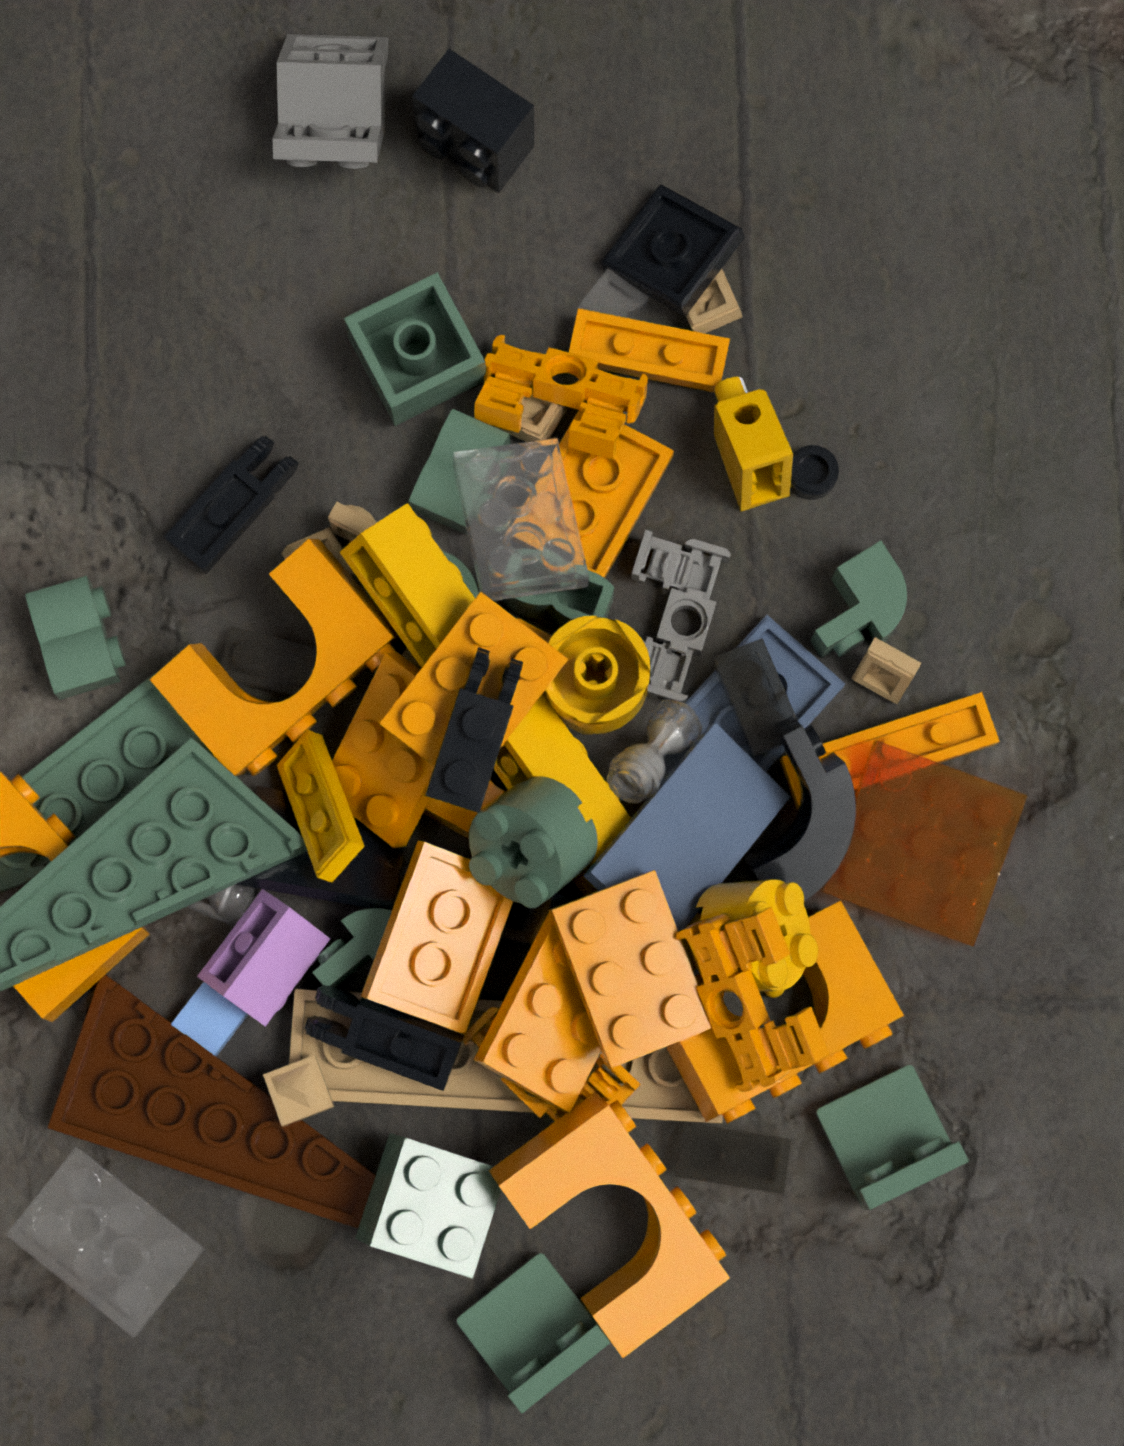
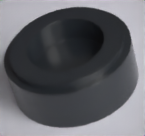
[790,445,839,500]

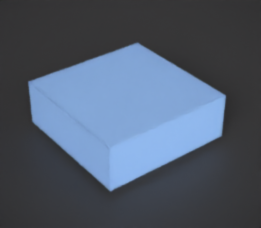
[171,982,248,1056]

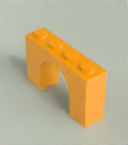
[149,539,400,777]
[0,771,150,1022]
[666,900,904,1124]
[489,1092,730,1358]

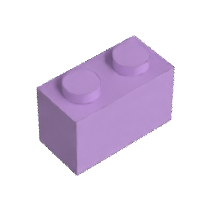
[197,889,330,1027]

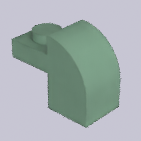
[810,541,907,658]
[312,908,392,988]

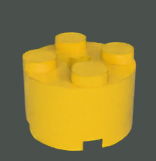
[543,616,650,735]
[691,880,818,993]

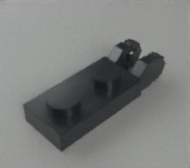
[164,436,299,574]
[425,647,523,813]
[304,985,464,1091]

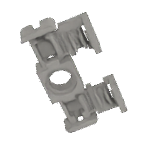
[631,530,731,706]

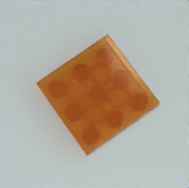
[820,741,1028,947]

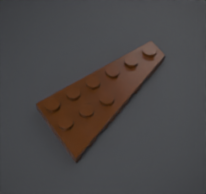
[48,974,376,1228]

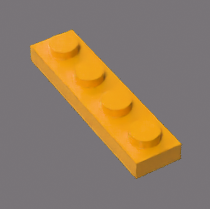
[780,692,1000,810]

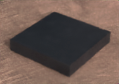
[601,184,745,317]

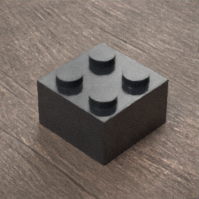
[412,48,534,193]

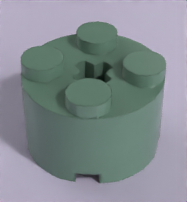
[469,776,598,908]

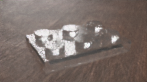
[452,438,589,601]
[6,1146,206,1338]

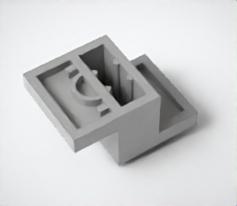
[273,34,388,169]

